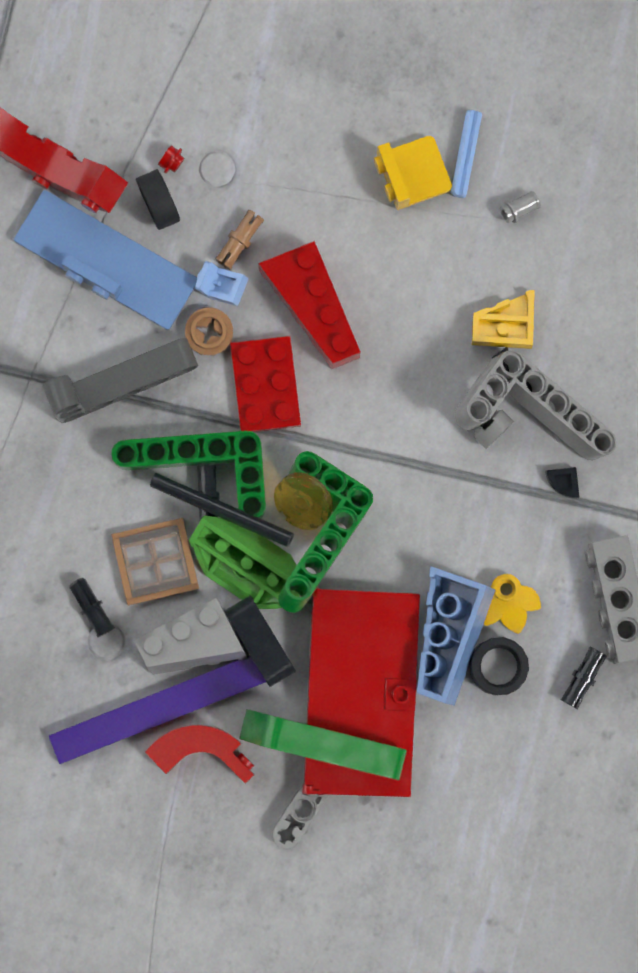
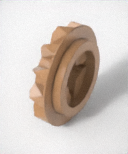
[185,308,233,356]

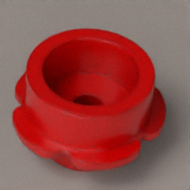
[158,145,185,174]

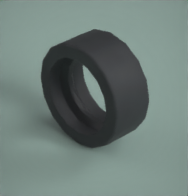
[136,169,180,230]
[469,637,529,696]

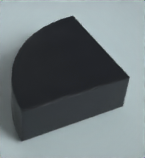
[545,467,580,498]

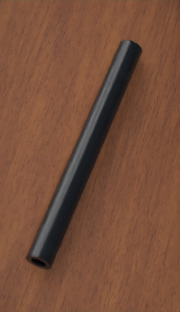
[150,473,294,547]

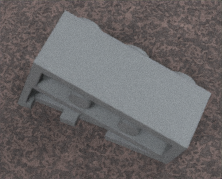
[134,598,248,675]

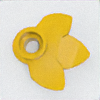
[484,574,541,634]

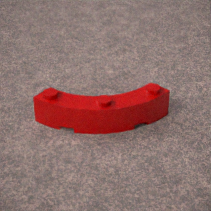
[0,107,129,213]

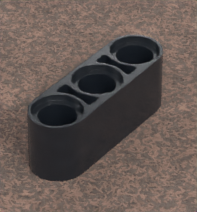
[224,595,296,687]

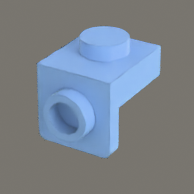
[195,261,249,306]

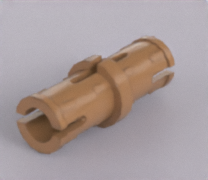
[215,210,264,270]

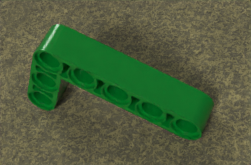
[111,431,266,518]
[278,451,373,613]
[239,709,407,780]

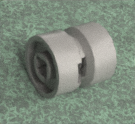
[466,407,514,449]

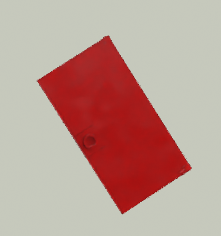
[302,588,420,797]

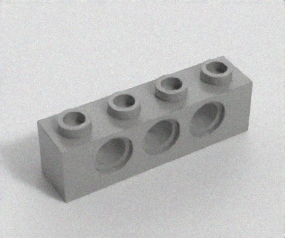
[585,535,638,664]

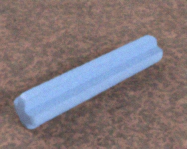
[450,110,482,198]

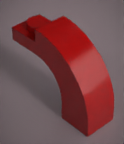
[145,725,255,784]

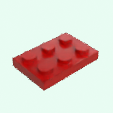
[230,336,301,432]

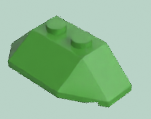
[189,515,300,609]

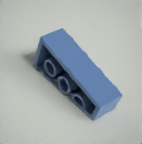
[417,566,495,706]

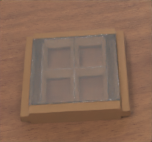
[111,518,199,606]

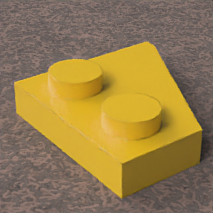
[471,290,535,349]

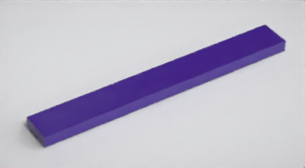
[49,656,266,764]

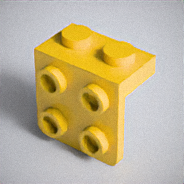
[374,136,452,210]

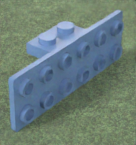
[14,190,197,330]

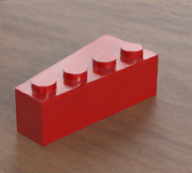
[258,241,361,369]

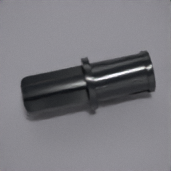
[70,578,115,638]

